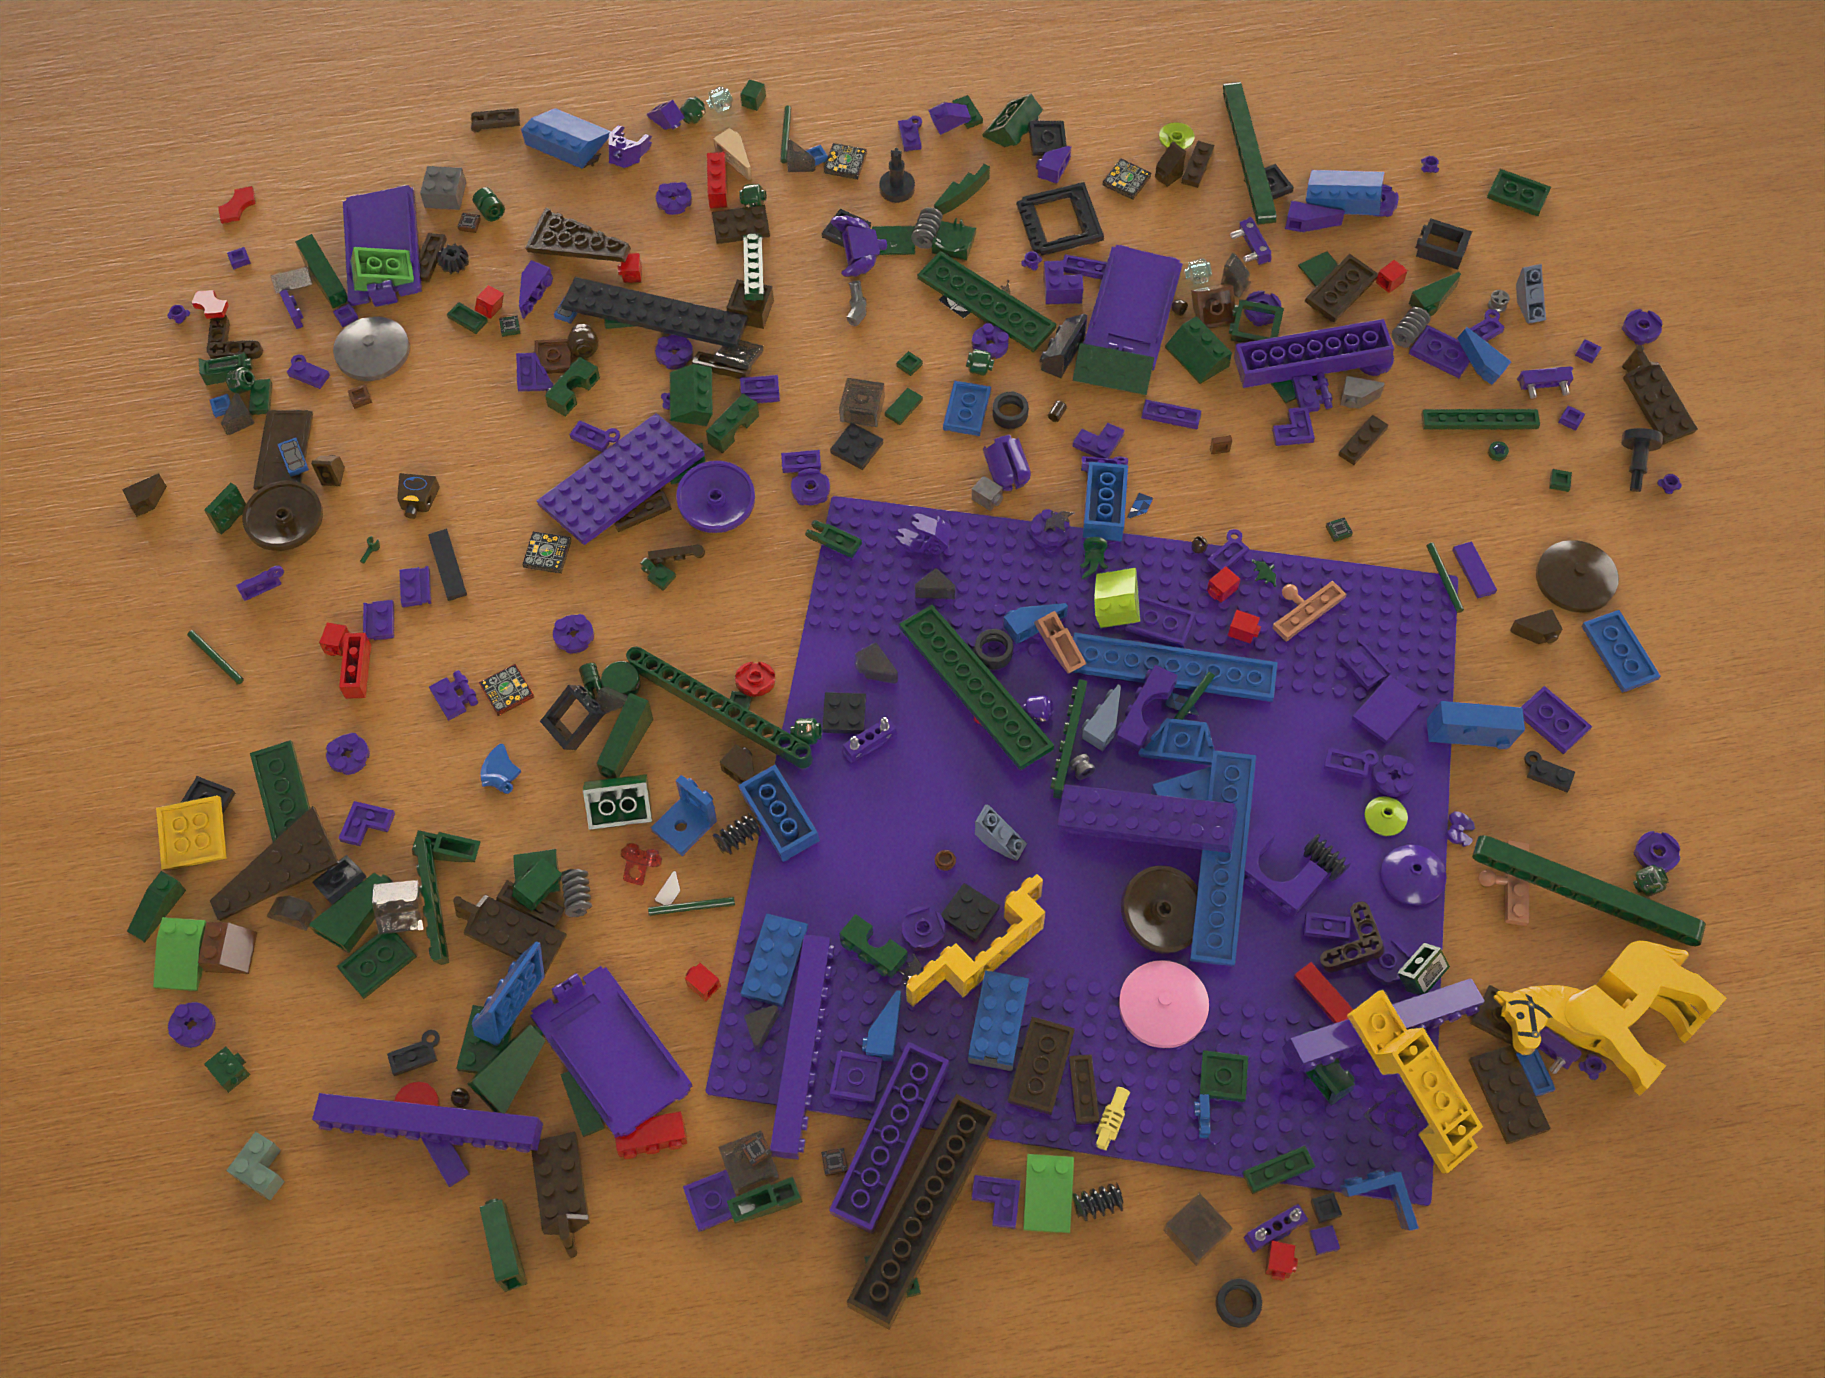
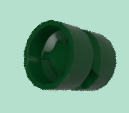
[472,187,505,222]

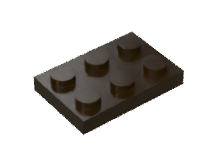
[712,205,770,244]

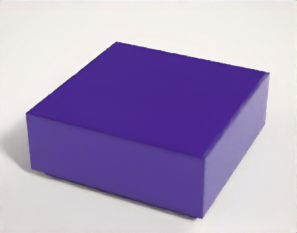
[227,247,251,270]
[333,303,359,328]
[1575,339,1602,364]
[1558,406,1585,431]
[1309,1225,1340,1255]

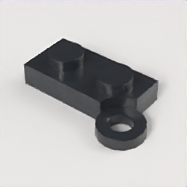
[1524,751,1575,793]
[387,1030,440,1076]

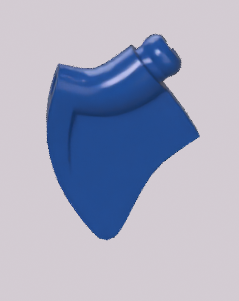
[480,744,521,794]

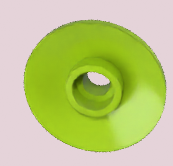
[1159,122,1195,149]
[1364,796,1408,836]

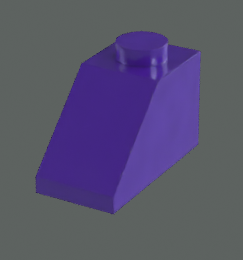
[646,100,685,130]
[929,102,972,135]
[1036,146,1072,184]

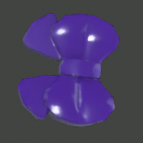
[1445,811,1475,847]

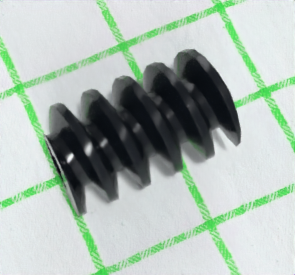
[712,813,761,855]
[1303,834,1351,881]
[1072,1182,1124,1222]

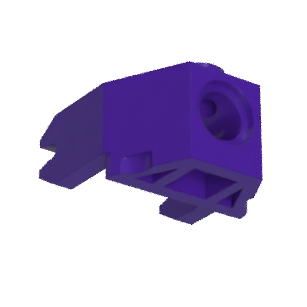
[609,125,652,168]
[895,513,951,555]

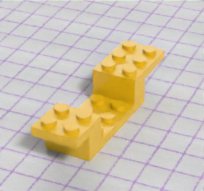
[906,874,1045,1007]
[1347,990,1483,1174]

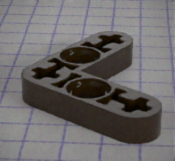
[207,314,263,359]
[1320,901,1385,973]

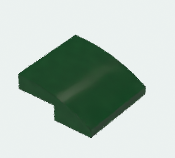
[513,849,561,892]

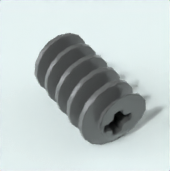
[911,207,943,249]
[1391,307,1431,348]
[561,869,592,917]

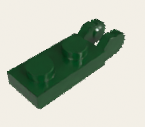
[805,520,862,558]

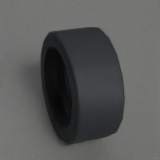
[992,392,1029,429]
[974,629,1013,670]
[1215,1278,1263,1328]

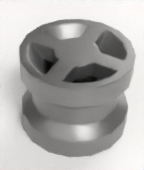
[1488,290,1510,314]
[1069,754,1095,780]

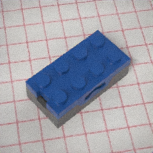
[968,970,1029,1071]

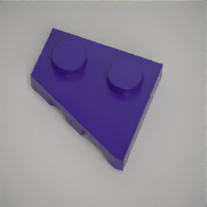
[516,353,554,392]

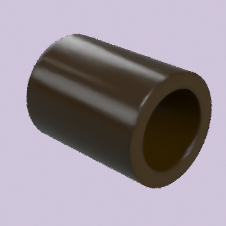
[1047,401,1067,422]

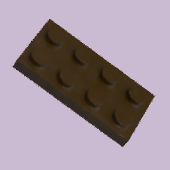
[1304,254,1378,322]
[1008,1016,1075,1115]
[1469,1045,1551,1145]

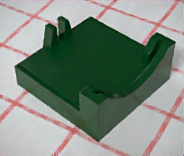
[932,218,976,261]

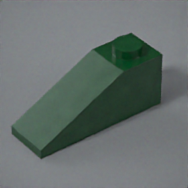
[1409,272,1461,316]
[127,871,186,943]

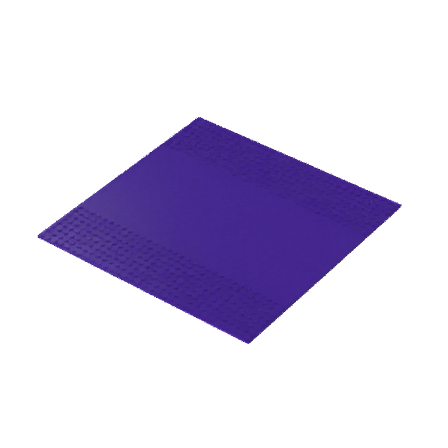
[706,496,1458,1206]

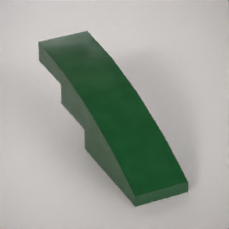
[934,164,990,215]

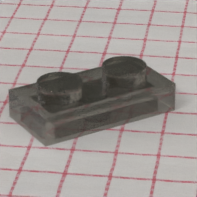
[270,266,313,293]

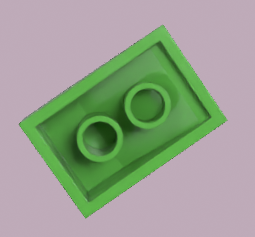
[351,247,414,291]
[153,917,207,991]
[1023,1154,1074,1233]

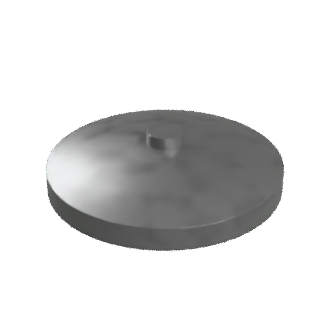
[333,317,410,381]

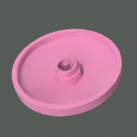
[1119,961,1209,1048]

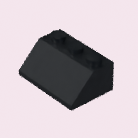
[1040,314,1087,378]

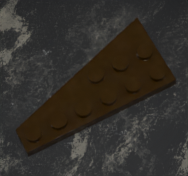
[525,207,631,262]
[210,806,340,921]

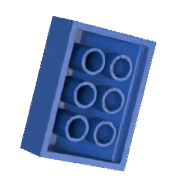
[521,108,611,169]
[1306,170,1384,215]
[472,941,545,1046]

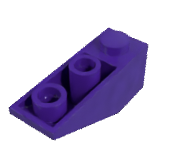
[1285,201,1345,232]
[519,260,553,319]

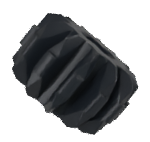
[437,243,469,274]

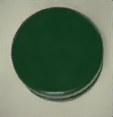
[601,661,641,701]

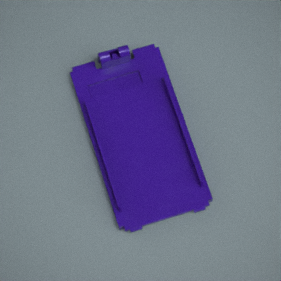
[343,185,422,307]
[1084,245,1183,371]
[530,966,693,1138]

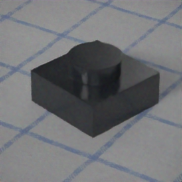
[1310,1192,1342,1223]

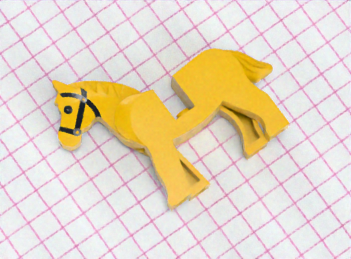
[1494,941,1727,1096]

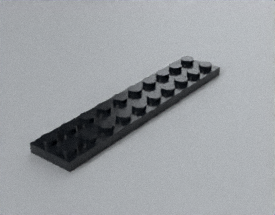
[561,277,748,349]

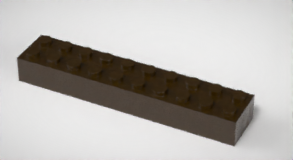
[847,1094,997,1330]

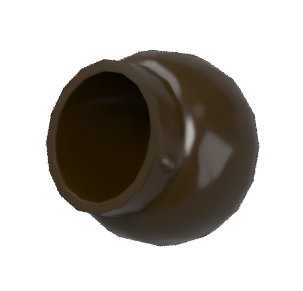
[567,324,599,358]

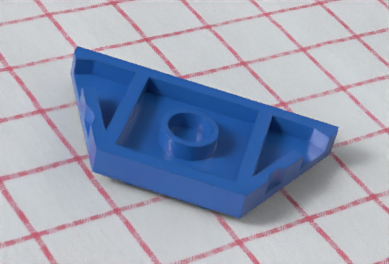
[1139,718,1215,765]

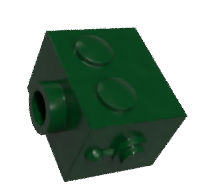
[204,1046,251,1093]

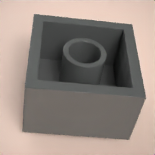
[420,166,466,210]

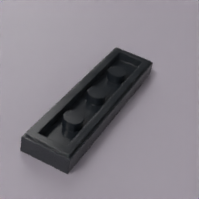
[428,529,467,601]

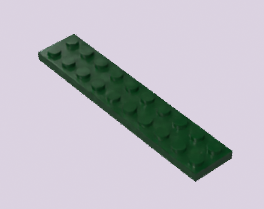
[899,605,1054,771]

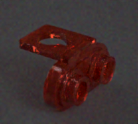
[620,843,662,886]

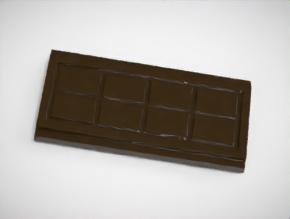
[253,410,313,490]

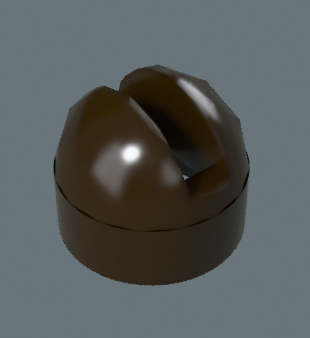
[1172,299,1188,316]
[1191,536,1208,554]
[451,1088,470,1107]

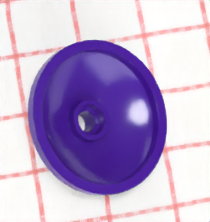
[1381,844,1447,906]

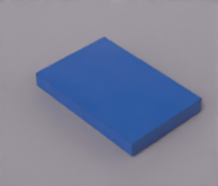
[943,381,991,436]

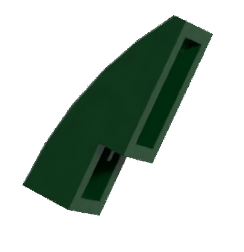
[412,830,481,862]
[727,1176,802,1223]

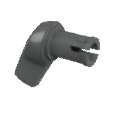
[847,281,867,326]

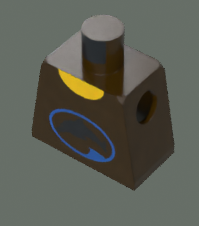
[397,473,440,519]

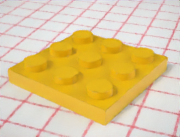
[156,796,227,871]

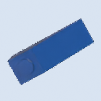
[1457,327,1511,385]
[1003,603,1068,644]
[862,990,901,1062]

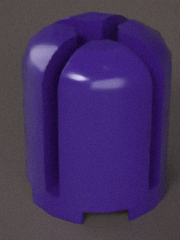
[983,435,1031,491]

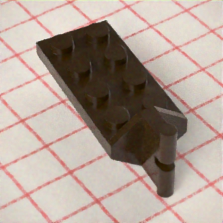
[1622,345,1698,445]
[453,895,567,974]
[531,1131,590,1258]

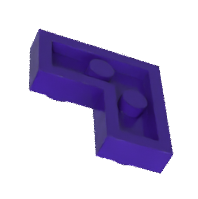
[1272,407,1315,446]
[1072,423,1125,458]
[338,801,395,846]
[972,1175,1020,1229]

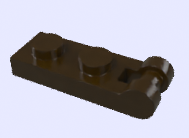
[471,108,520,132]
[648,544,705,564]

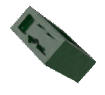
[1228,300,1284,343]

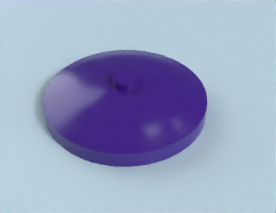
[676,461,755,533]

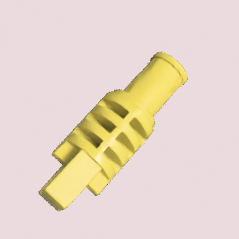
[1096,1087,1130,1151]

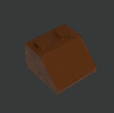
[1191,284,1236,328]
[198,922,257,974]

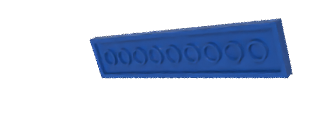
[1073,633,1278,702]
[1190,750,1256,967]

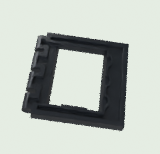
[1016,182,1104,256]

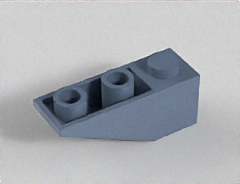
[1081,684,1121,752]

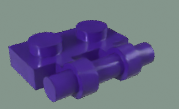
[1292,373,1333,412]
[429,670,478,721]

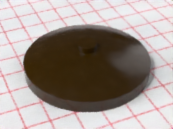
[242,481,323,551]
[1536,540,1619,613]
[1121,865,1198,953]

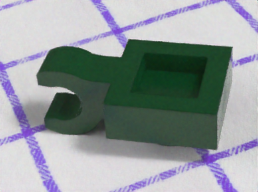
[640,558,676,591]

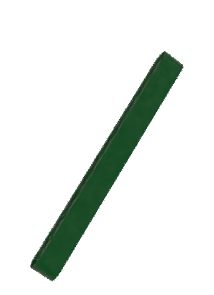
[1223,81,1276,225]
[626,646,813,768]
[1472,835,1706,946]

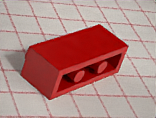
[707,152,727,208]
[339,633,371,699]
[615,1111,687,1159]

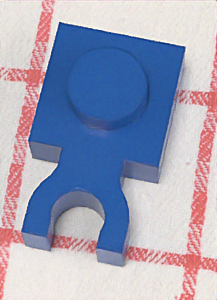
[1194,1094,1211,1138]

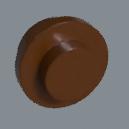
[935,850,956,871]

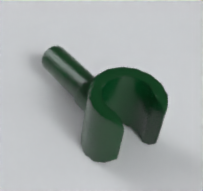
[360,536,380,564]

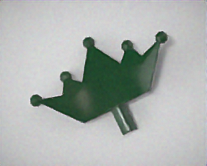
[1251,559,1276,587]

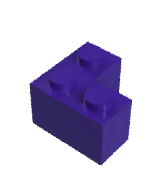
[1043,261,1083,304]

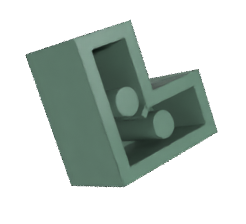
[226,1131,285,1201]

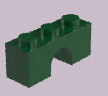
[545,357,600,417]
[706,394,759,454]
[839,914,908,979]

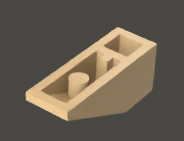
[713,128,752,180]

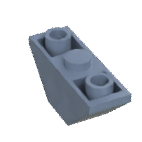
[1516,264,1546,324]
[975,804,1027,861]

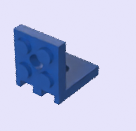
[651,775,717,856]
[1340,1170,1419,1231]

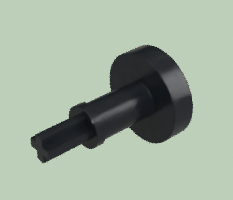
[879,148,915,203]
[1621,428,1663,492]

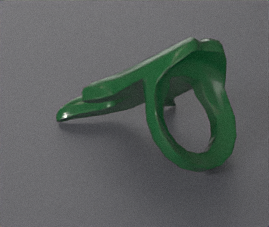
[1080,537,1108,579]

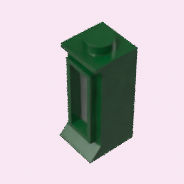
[198,352,253,386]

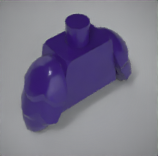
[831,215,887,277]

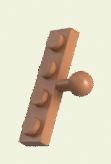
[1272,581,1346,642]
[1479,840,1529,926]

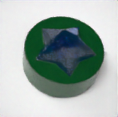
[1488,441,1509,461]

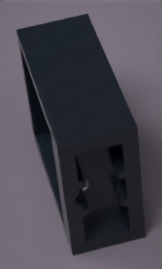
[1415,218,1472,270]
[540,685,605,750]

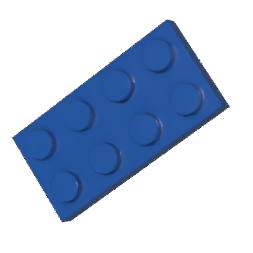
[1581,610,1661,693]
[740,913,808,1007]

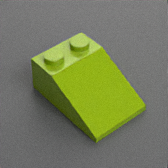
[1094,568,1140,628]

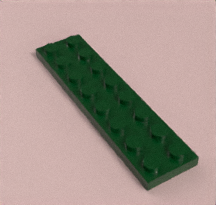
[917,251,1056,353]

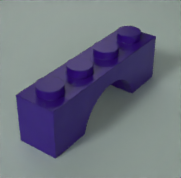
[1115,665,1178,752]

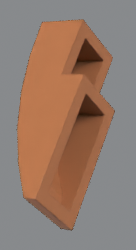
[1034,611,1086,674]

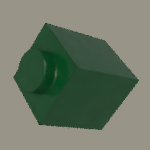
[740,79,766,111]

